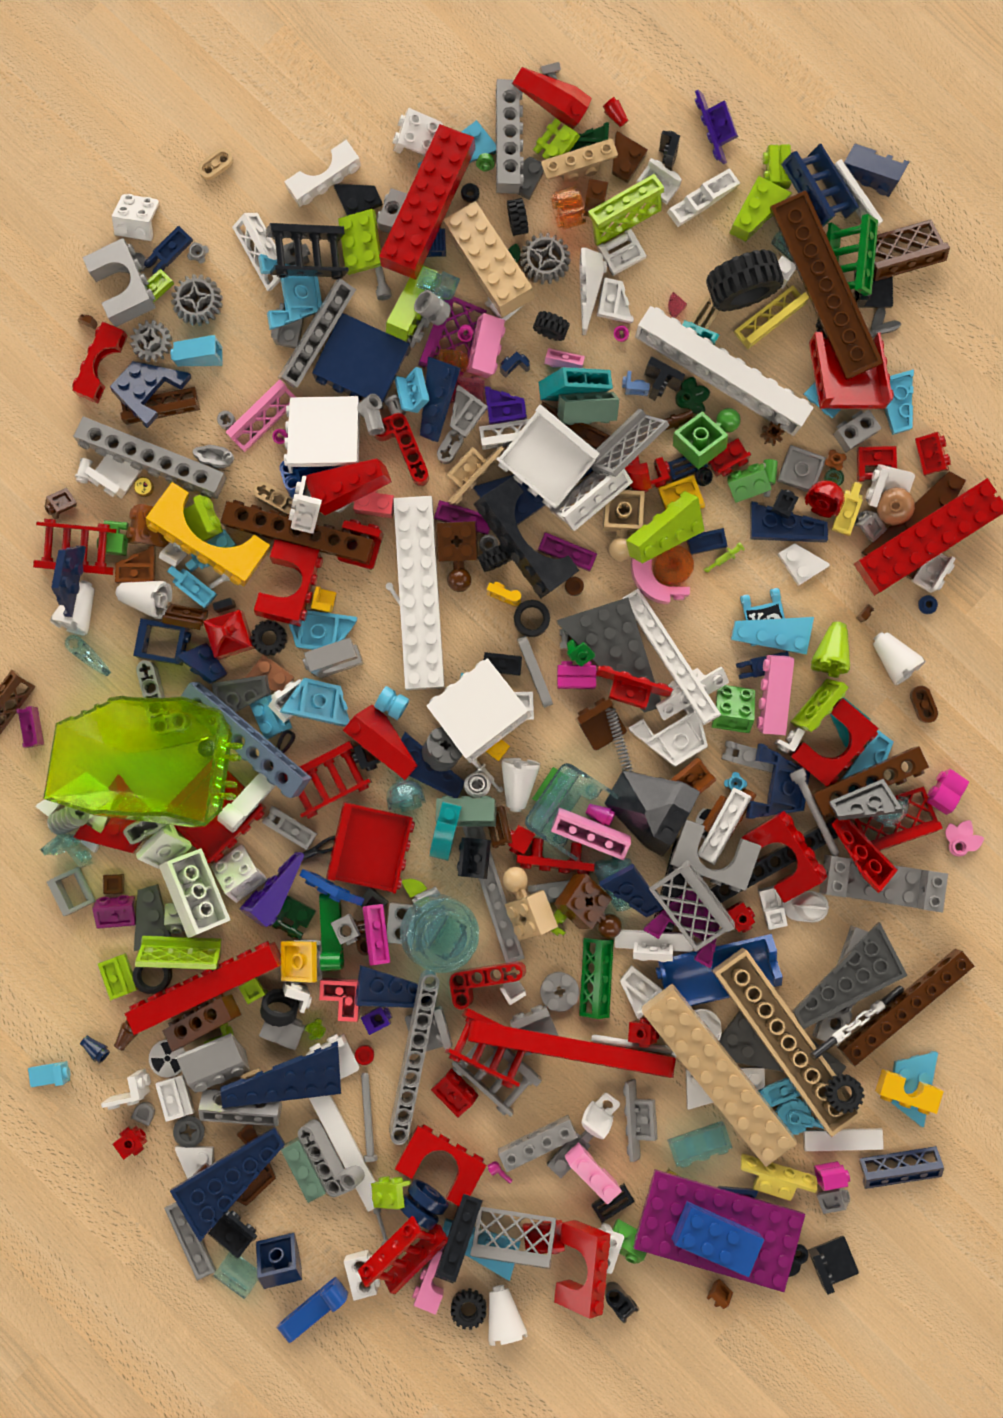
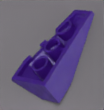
[239,852,304,927]

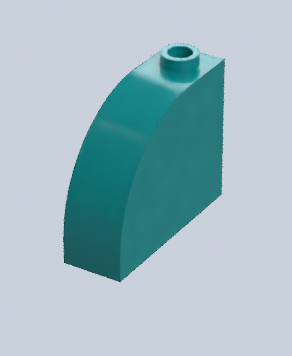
[538,367,613,401]

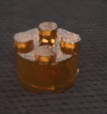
[551,185,586,230]
[653,545,694,587]

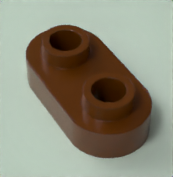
[910,686,938,723]

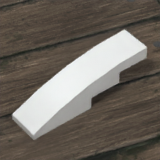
[667,168,740,227]

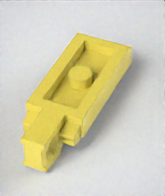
[831,482,863,536]

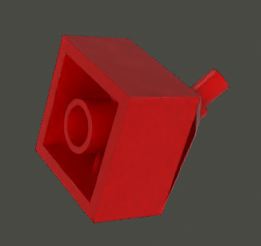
[203,610,255,660]

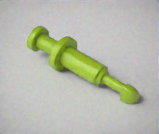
[703,542,745,573]

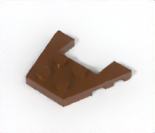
[193,1124,276,1206]

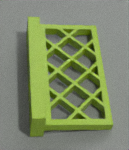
[588,174,664,246]
[135,936,221,970]

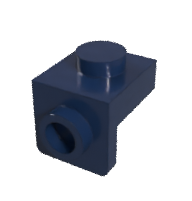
[500,351,530,378]

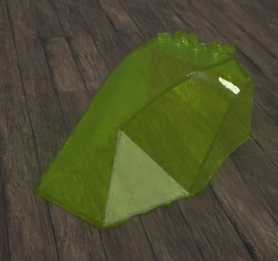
[43,696,243,827]

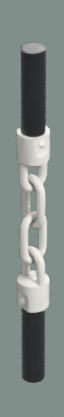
[810,985,904,1060]

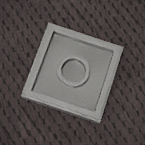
[777,445,826,492]

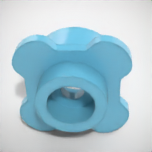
[724,772,747,791]

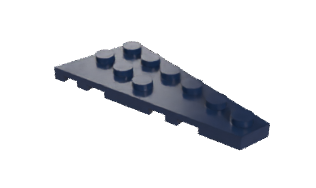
[221,1041,341,1108]

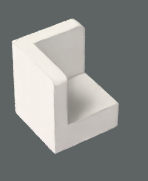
[500,981,527,1005]

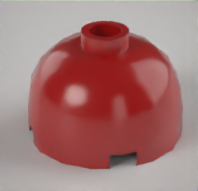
[805,480,845,518]

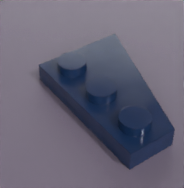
[599,864,663,918]

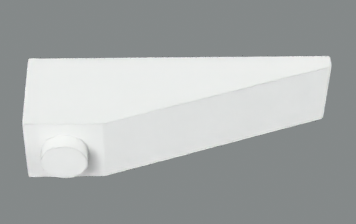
[579,248,607,335]

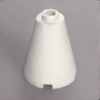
[50,580,95,636]
[116,581,172,619]
[873,632,926,685]
[501,758,540,812]
[488,1285,528,1346]

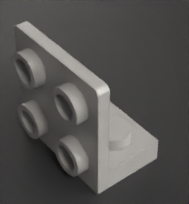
[405,1006,453,1052]

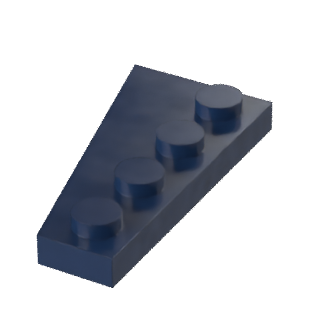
[420,357,461,442]
[750,501,828,542]
[401,732,465,798]
[354,965,430,1008]

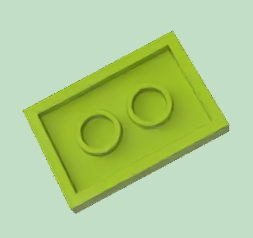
[338,209,381,275]
[790,679,849,732]

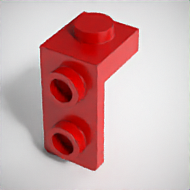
[632,457,670,494]

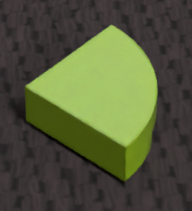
[402,879,427,898]

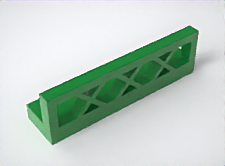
[579,938,614,1019]

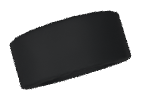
[514,600,550,637]
[133,967,172,994]
[260,989,299,1027]

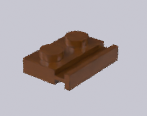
[162,604,208,630]

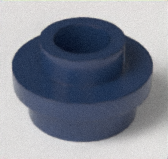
[918,595,938,614]

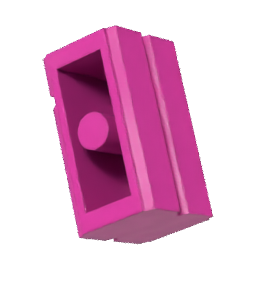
[557,661,596,689]

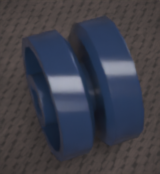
[400,1179,449,1230]

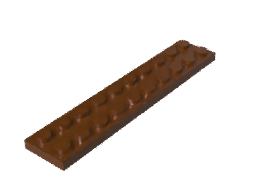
[770,190,883,380]

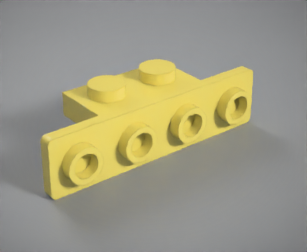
[741,1154,818,1201]

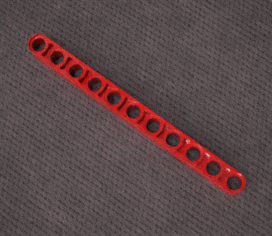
[468,1021,676,1078]

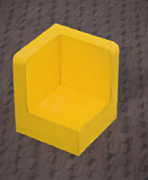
[311,586,336,613]

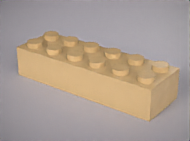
[443,201,535,318]

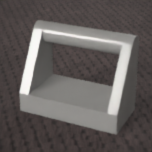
[47,867,96,916]

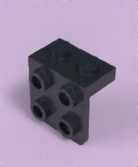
[208,1211,257,1259]

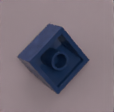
[256,1232,302,1289]

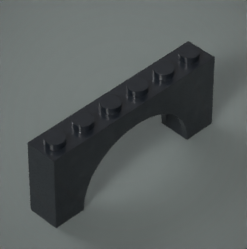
[473,477,580,599]

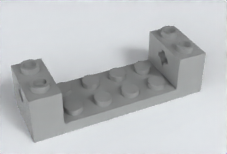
[819,855,948,913]

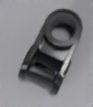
[605,1282,640,1323]

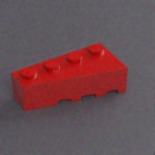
[305,458,392,516]

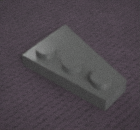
[212,675,270,713]
[134,884,172,951]

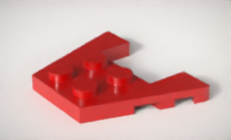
[73,775,149,854]

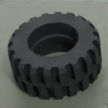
[706,249,784,312]

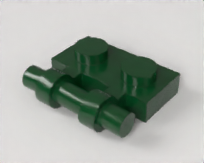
[272,895,316,940]

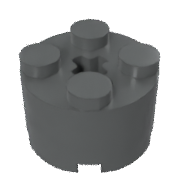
[422,727,463,771]

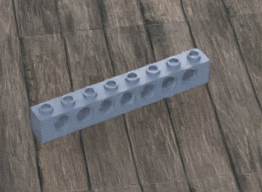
[178,682,312,798]

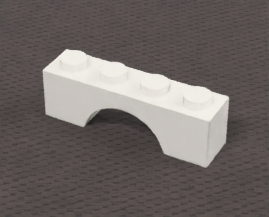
[284,140,361,207]

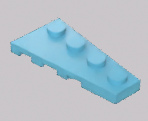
[731,617,814,655]

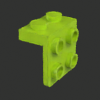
[183,495,223,541]

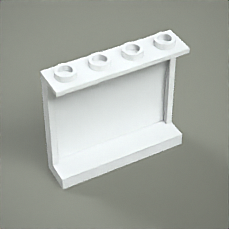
[284,396,360,473]
[496,404,600,509]
[426,658,532,763]

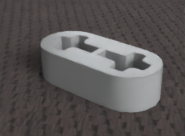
[437,430,464,464]

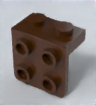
[576,697,627,750]

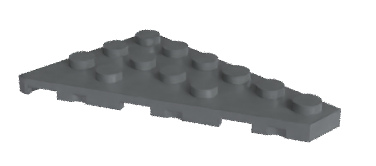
[556,597,661,713]
[719,1011,846,1077]

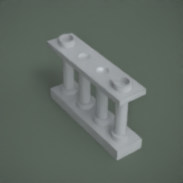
[452,1043,542,1117]

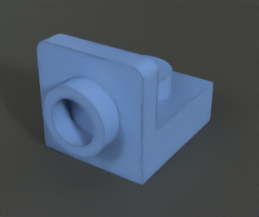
[622,371,650,396]

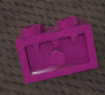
[92,895,136,929]

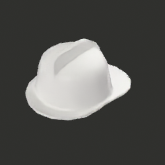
[782,891,829,922]

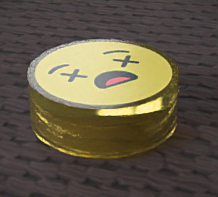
[134,477,154,497]

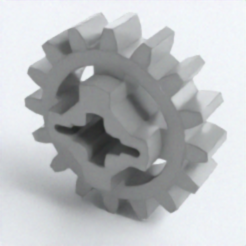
[130,320,172,362]

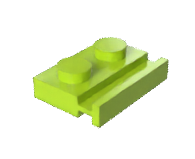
[98,953,139,1000]

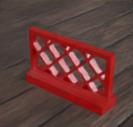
[854,786,943,851]

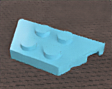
[289,610,358,650]
[280,678,350,727]
[891,1051,938,1127]

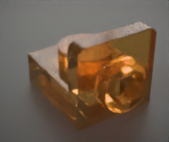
[439,349,469,373]

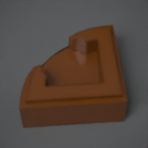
[78,314,98,329]
[856,604,874,622]

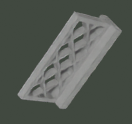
[591,409,669,477]
[649,860,735,951]
[470,1207,556,1269]

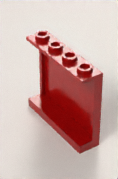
[809,332,893,409]
[165,759,266,864]
[326,802,415,894]

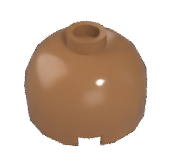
[876,487,915,526]

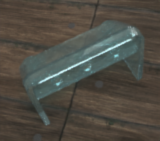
[525,763,619,861]

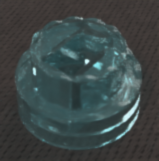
[400,894,479,973]

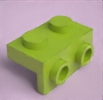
[371,1176,410,1209]

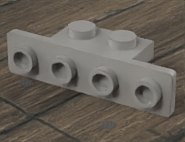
[623,1079,658,1162]

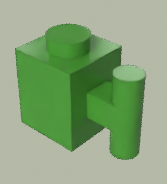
[97,520,128,556]

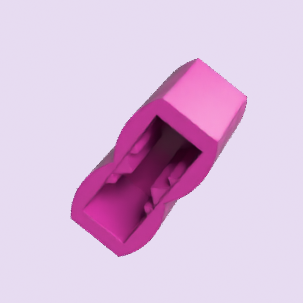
[927,769,969,815]
[814,1161,850,1191]

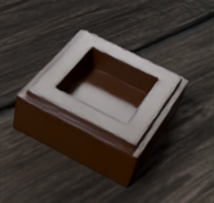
[103,874,125,895]

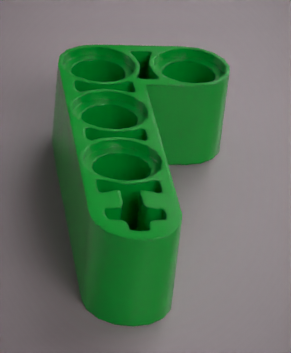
[319,893,344,971]

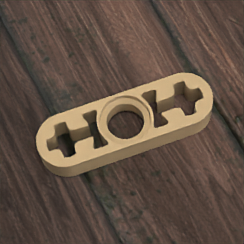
[253,482,293,515]

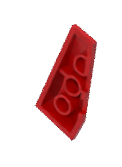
[343,704,418,781]

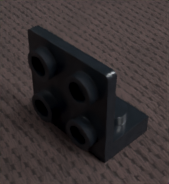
[854,270,893,308]
[808,1236,859,1295]

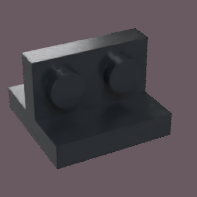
[644,356,685,401]

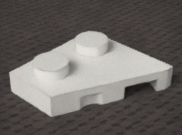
[597,277,634,324]

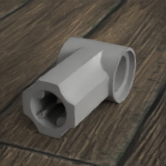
[357,394,385,436]

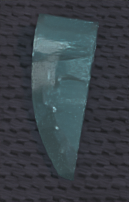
[65,635,111,676]

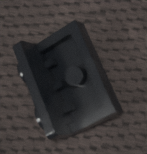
[457,837,491,879]

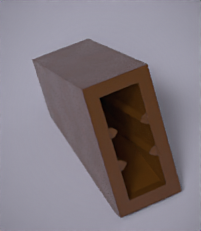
[583,179,609,217]

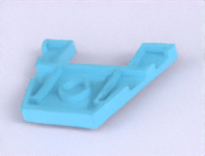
[258,254,322,330]

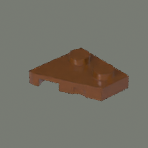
[612,131,648,183]

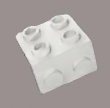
[392,108,443,156]
[112,194,159,241]
[84,454,142,499]
[865,464,915,507]
[306,1034,359,1080]
[101,1069,151,1110]

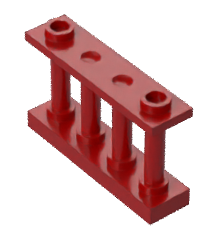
[33,518,117,575]
[284,741,372,819]
[445,1008,525,1089]
[357,1216,448,1294]

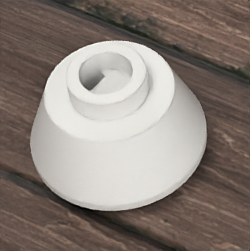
[464,772,491,798]

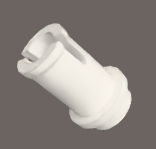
[75,458,93,484]

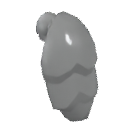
[192,445,234,468]

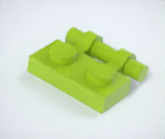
[533,118,580,160]

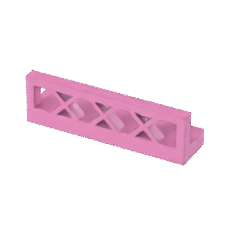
[226,380,296,452]

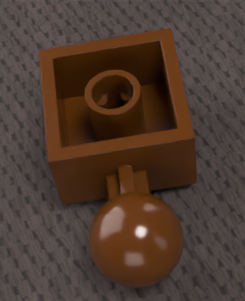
[437,521,478,592]
[554,874,622,939]

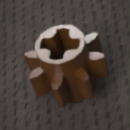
[760,421,785,446]

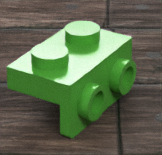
[727,463,772,503]
[612,1219,647,1264]

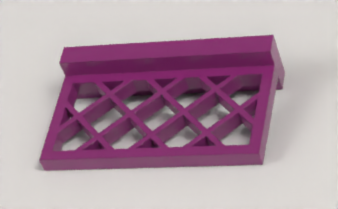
[418,291,487,381]

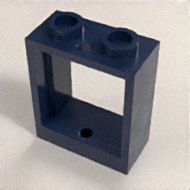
[133,618,191,666]

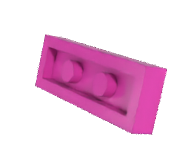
[363,904,390,966]

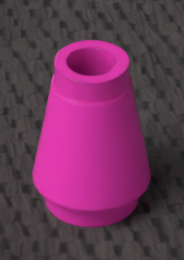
[585,804,615,826]

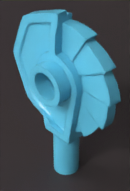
[775,1098,824,1135]

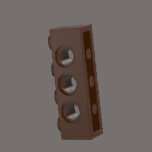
[162,993,242,1052]

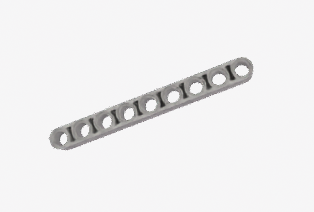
[389,969,439,1145]

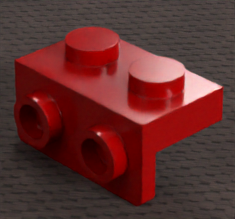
[523,1220,565,1254]

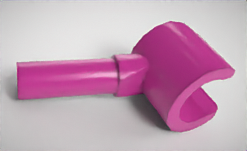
[488,1161,513,1184]

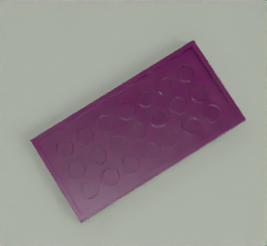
[633,1169,805,1292]

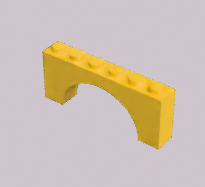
[146,482,270,587]

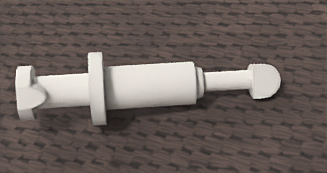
[468,758,503,793]

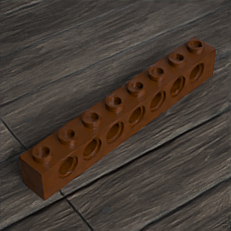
[220,500,375,565]
[837,949,975,1066]

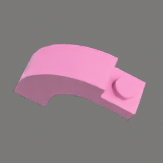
[631,558,690,604]

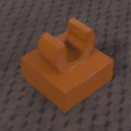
[707,1279,733,1309]

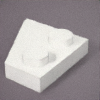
[777,543,830,586]
[620,965,663,1020]
[175,1145,214,1179]

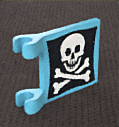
[740,588,785,646]

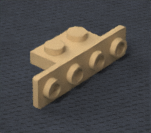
[541,139,618,182]
[446,446,504,505]

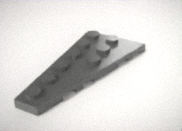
[792,922,908,1029]

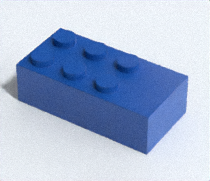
[671,1201,764,1277]

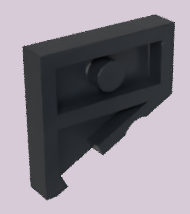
[334,184,383,216]

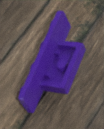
[695,89,738,164]

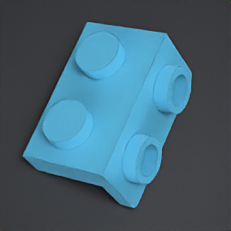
[394,367,429,413]
[250,695,292,739]

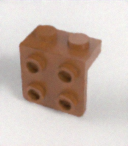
[126,504,170,548]

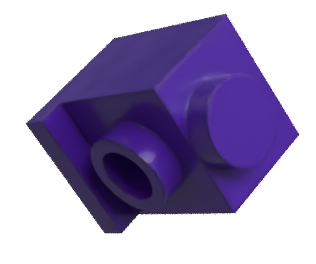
[361,1007,393,1035]

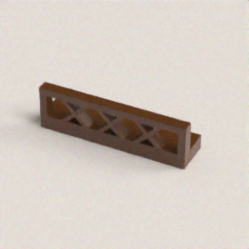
[120,387,200,425]
[0,670,36,734]

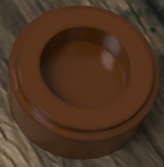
[565,576,584,596]

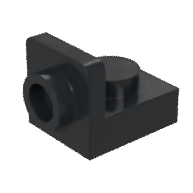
[771,489,799,519]

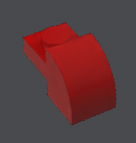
[625,455,652,490]

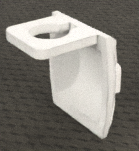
[582,1093,620,1139]

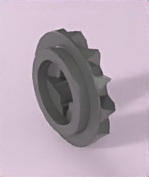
[173,1115,205,1148]

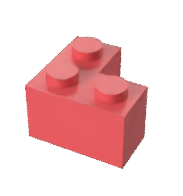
[353,490,395,519]
[319,978,360,1022]

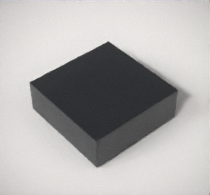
[213,598,236,613]

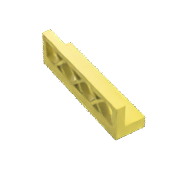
[734,285,809,349]

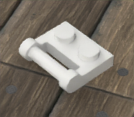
[597,229,647,276]

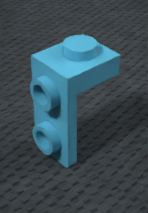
[28,1061,70,1087]

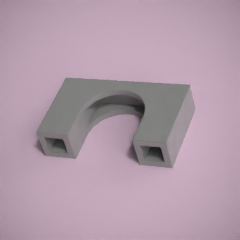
[82,238,156,327]
[303,637,364,679]
[670,819,761,892]

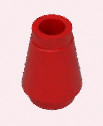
[603,97,629,127]

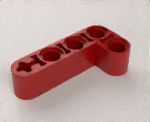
[375,413,429,486]
[449,961,526,1010]

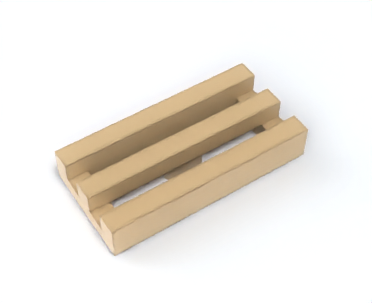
[690,295,719,329]

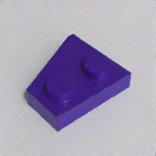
[485,386,527,424]

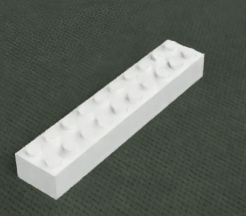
[635,306,814,436]
[393,496,445,691]

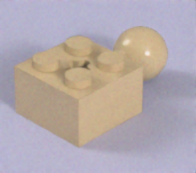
[603,490,645,562]
[503,867,558,941]

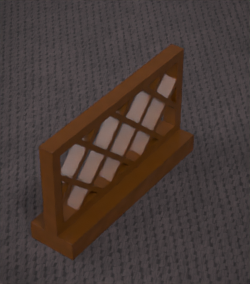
[873,219,950,281]

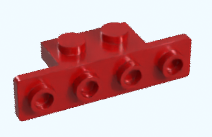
[596,665,673,710]

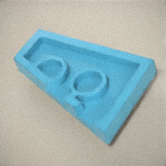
[884,369,914,435]

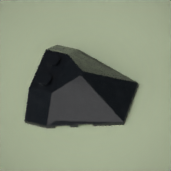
[604,770,700,857]

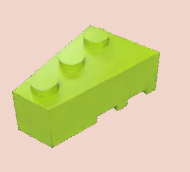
[729,176,792,242]

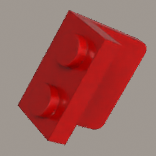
[337,519,384,570]

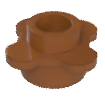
[825,449,847,471]

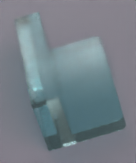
[213,1253,258,1299]

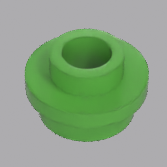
[476,153,495,171]

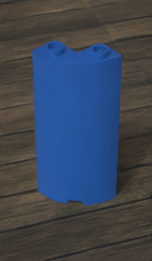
[655,934,783,1006]

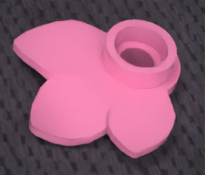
[945,820,984,857]

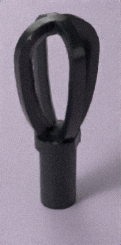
[270,730,296,768]
[303,836,335,860]

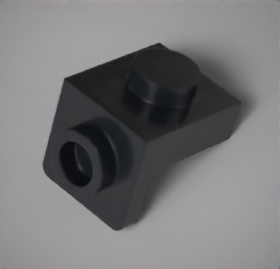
[352,745,381,772]

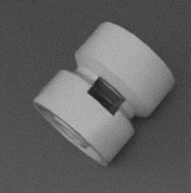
[414,290,450,326]

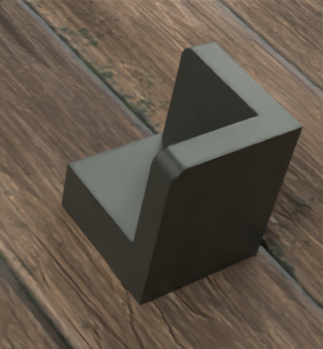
[361,888,389,908]

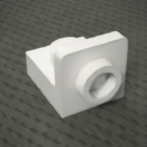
[775,728,805,754]

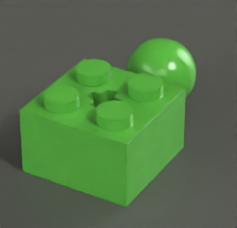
[673,408,741,469]

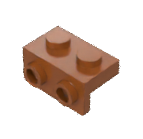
[670,757,716,795]

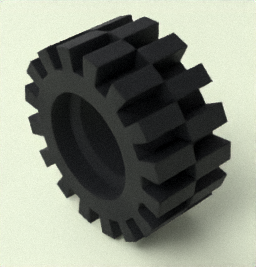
[507,198,529,236]
[533,311,570,341]
[478,544,512,572]
[251,620,287,656]
[825,1074,865,1113]
[451,1288,486,1330]

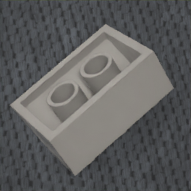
[176,1033,250,1093]

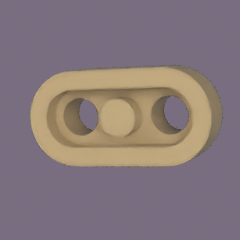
[198,148,233,180]

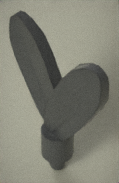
[869,308,901,339]

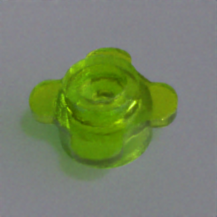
[304,1018,326,1040]

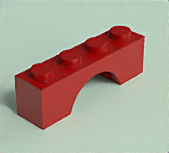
[72,321,128,404]

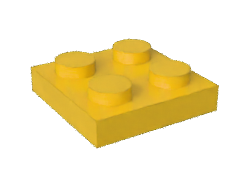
[281,941,317,983]

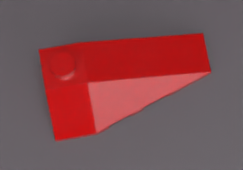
[511,67,592,129]
[831,818,898,893]

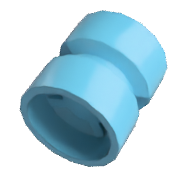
[374,686,410,721]

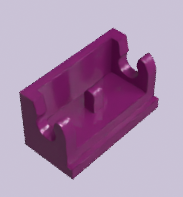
[16,706,44,748]

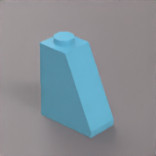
[170,335,223,367]

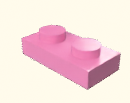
[544,348,585,368]

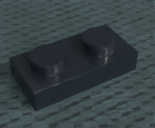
[484,652,522,676]

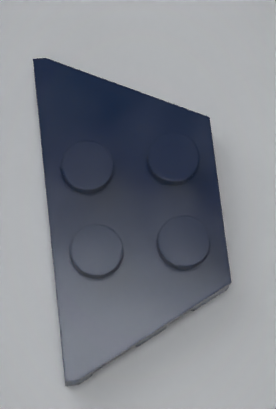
[51,545,86,617]

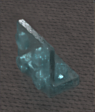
[40,834,93,868]

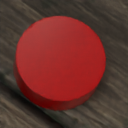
[355,1045,375,1065]

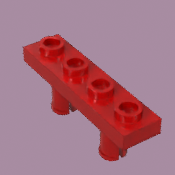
[516,838,595,876]

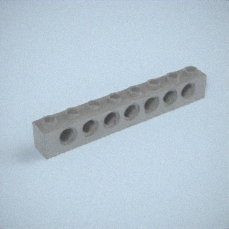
[73,416,226,499]

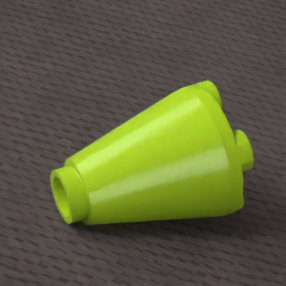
[811,622,850,678]

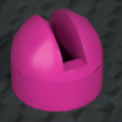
[458,324,473,342]
[614,325,629,342]
[272,429,288,444]

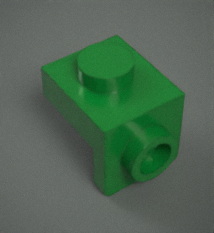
[567,639,595,667]

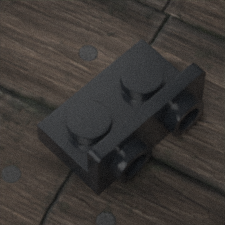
[659,130,681,171]

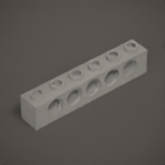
[496,79,524,194]
[278,279,356,388]
[812,926,868,1046]

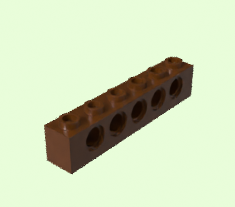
[811,746,929,818]

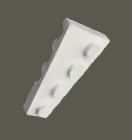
[686,1067,765,1110]

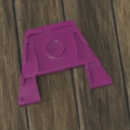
[643,890,720,968]

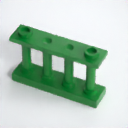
[826,214,878,296]

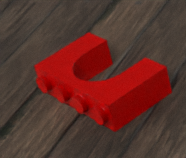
[254,539,323,627]
[790,698,879,787]
[741,811,827,903]
[394,1124,487,1206]
[554,1220,611,1319]

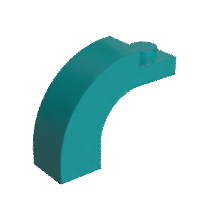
[429,801,462,861]

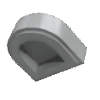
[131,1102,155,1126]

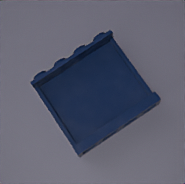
[312,313,411,409]

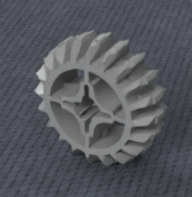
[520,232,571,285]
[171,274,223,326]

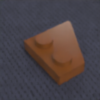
[115,546,156,583]

